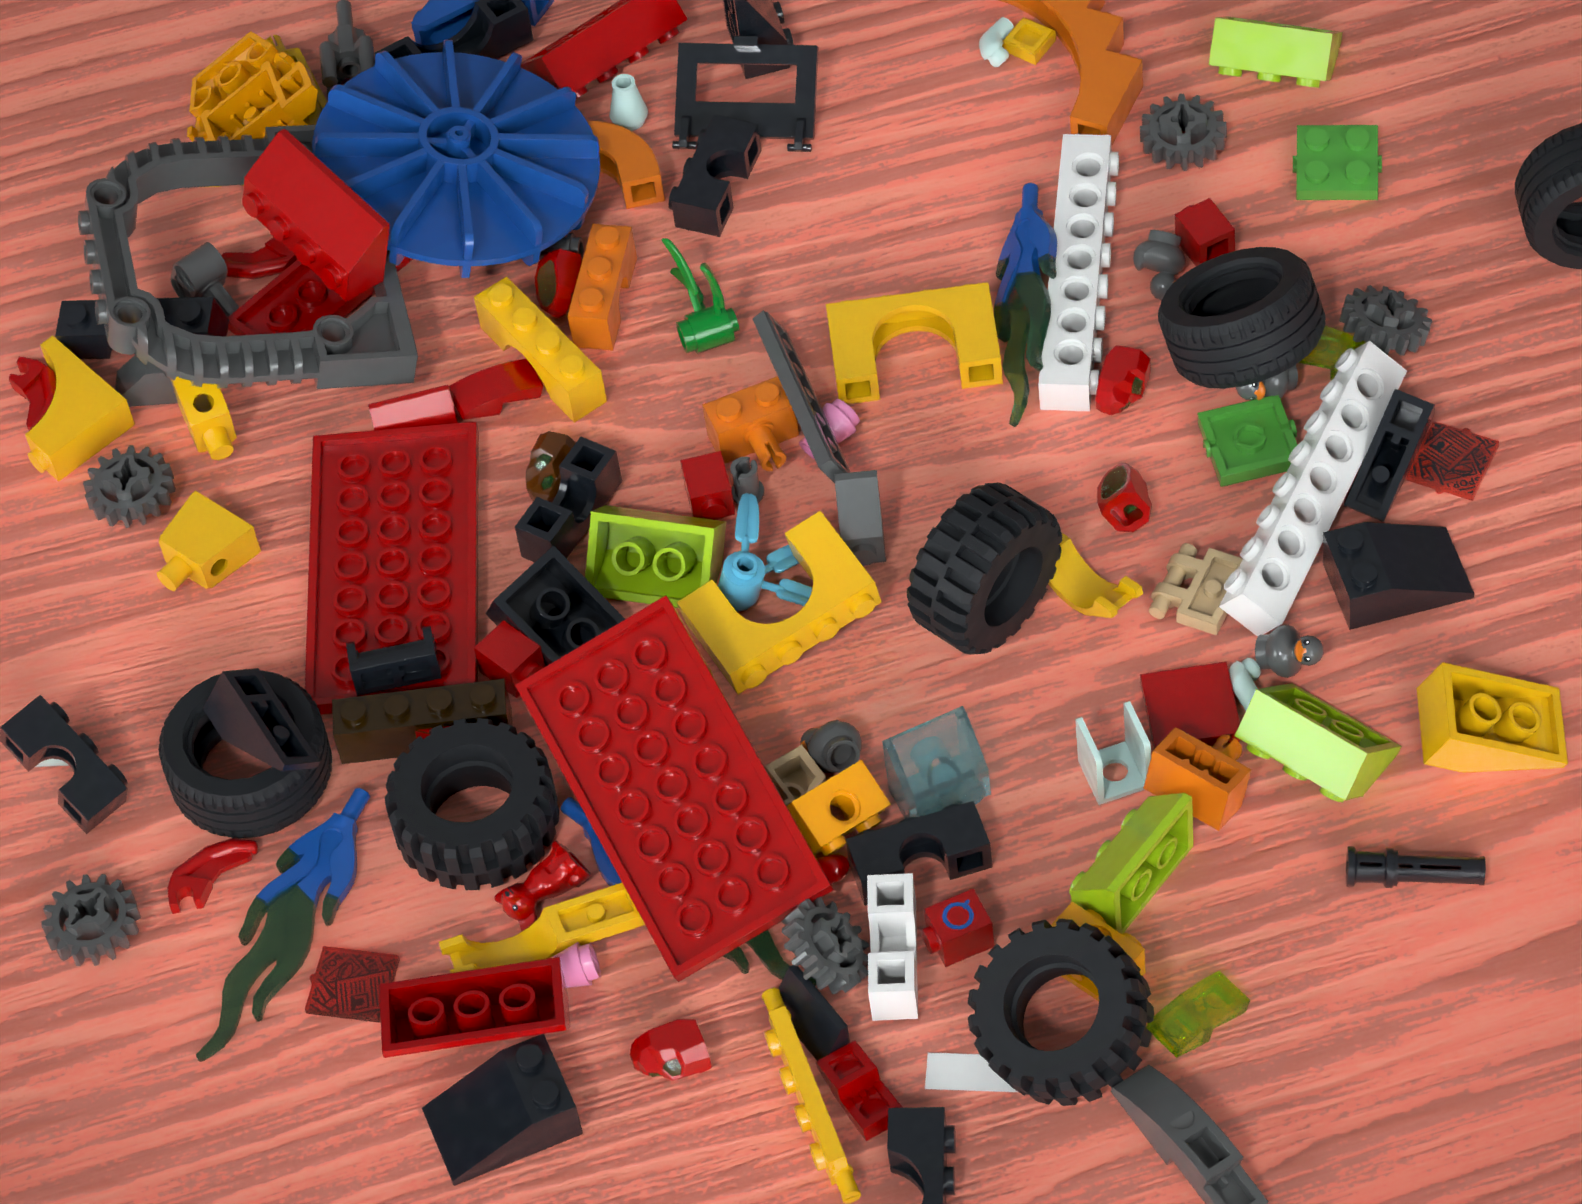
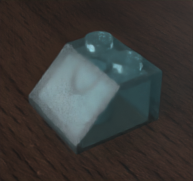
[882,706,991,818]

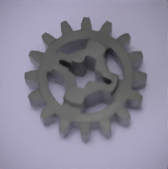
[1140,94,1227,171]
[1339,285,1432,356]
[83,445,176,528]
[41,874,141,966]
[782,897,870,994]

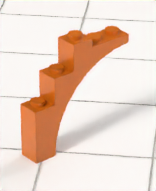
[999,0,1143,146]

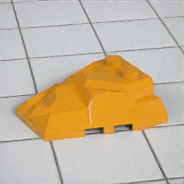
[187,31,318,187]

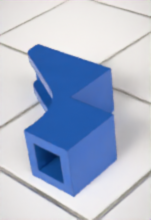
[411,0,554,45]

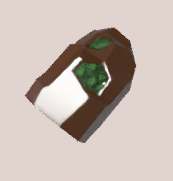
[526,431,576,502]

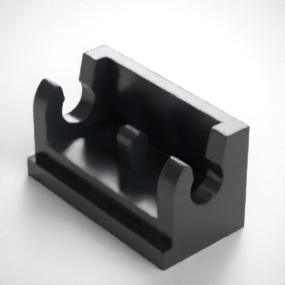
[346,625,442,696]

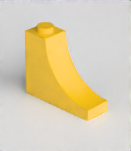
[25,335,135,481]

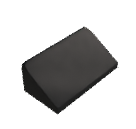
[778,965,850,1061]

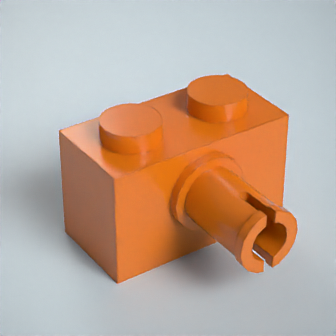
[702,376,799,471]
[1143,727,1252,831]

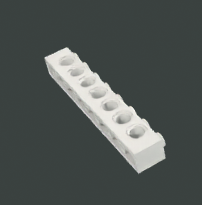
[1038,134,1119,411]
[1219,341,1407,637]

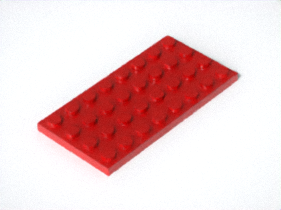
[305,422,479,714]
[515,595,834,982]

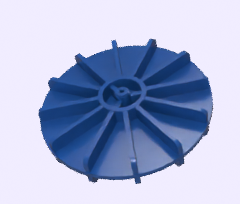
[312,40,600,278]

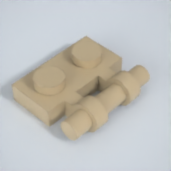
[1148,543,1243,635]

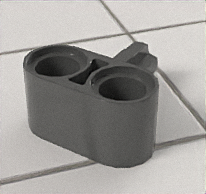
[170,242,239,317]

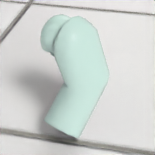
[979,17,1014,67]
[1229,658,1261,711]

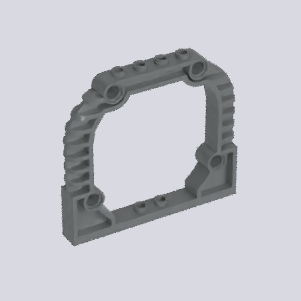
[78,125,418,389]

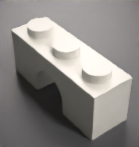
[867,873,918,1021]

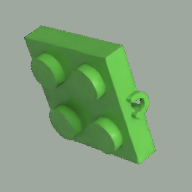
[1293,125,1382,200]
[1197,395,1298,487]

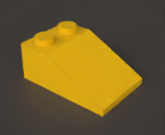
[1416,662,1568,773]

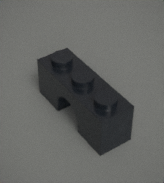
[668,115,762,237]
[515,437,622,563]
[0,695,128,834]
[846,801,992,906]

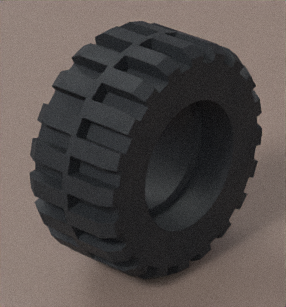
[907,483,1062,655]
[385,718,559,890]
[968,919,1154,1106]

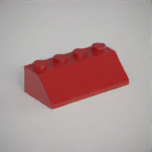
[521,0,688,99]
[242,128,390,301]
[379,957,570,1058]

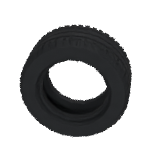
[1515,123,1582,269]
[1158,247,1326,389]
[158,670,332,838]

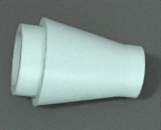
[609,74,648,131]

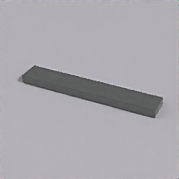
[752,310,851,483]

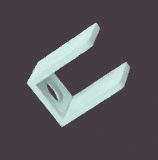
[1075,701,1151,805]

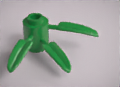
[662,238,740,354]

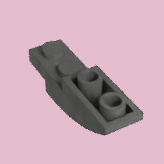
[1111,1065,1268,1204]

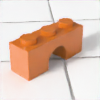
[568,224,637,351]

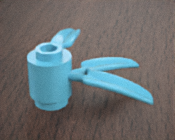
[718,493,812,611]

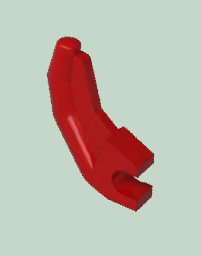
[221,237,297,280]
[9,356,56,431]
[167,838,258,914]

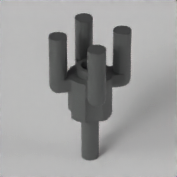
[319,0,375,97]

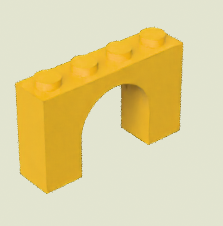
[826,282,1003,404]
[677,511,882,695]

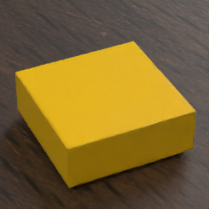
[1002,17,1056,65]

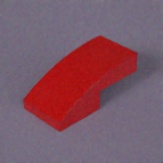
[449,359,544,420]
[816,1040,903,1141]

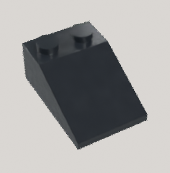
[723,0,794,79]
[1323,522,1474,630]
[486,545,625,667]
[422,1034,583,1186]

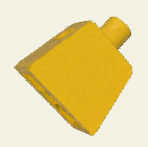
[171,376,237,460]
[157,490,261,591]

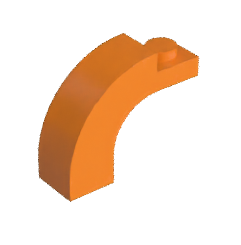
[587,121,665,209]

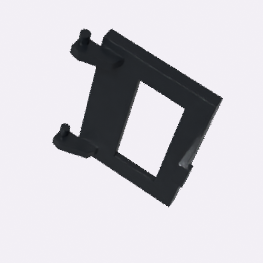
[672,36,819,152]

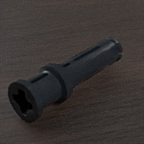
[1346,846,1486,888]

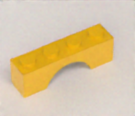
[474,276,607,423]

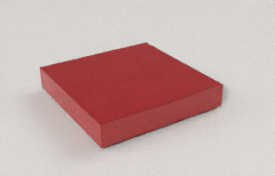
[1140,662,1242,749]

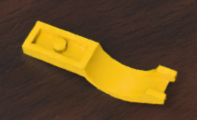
[1048,532,1143,618]
[439,883,645,973]

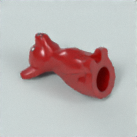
[494,841,592,931]

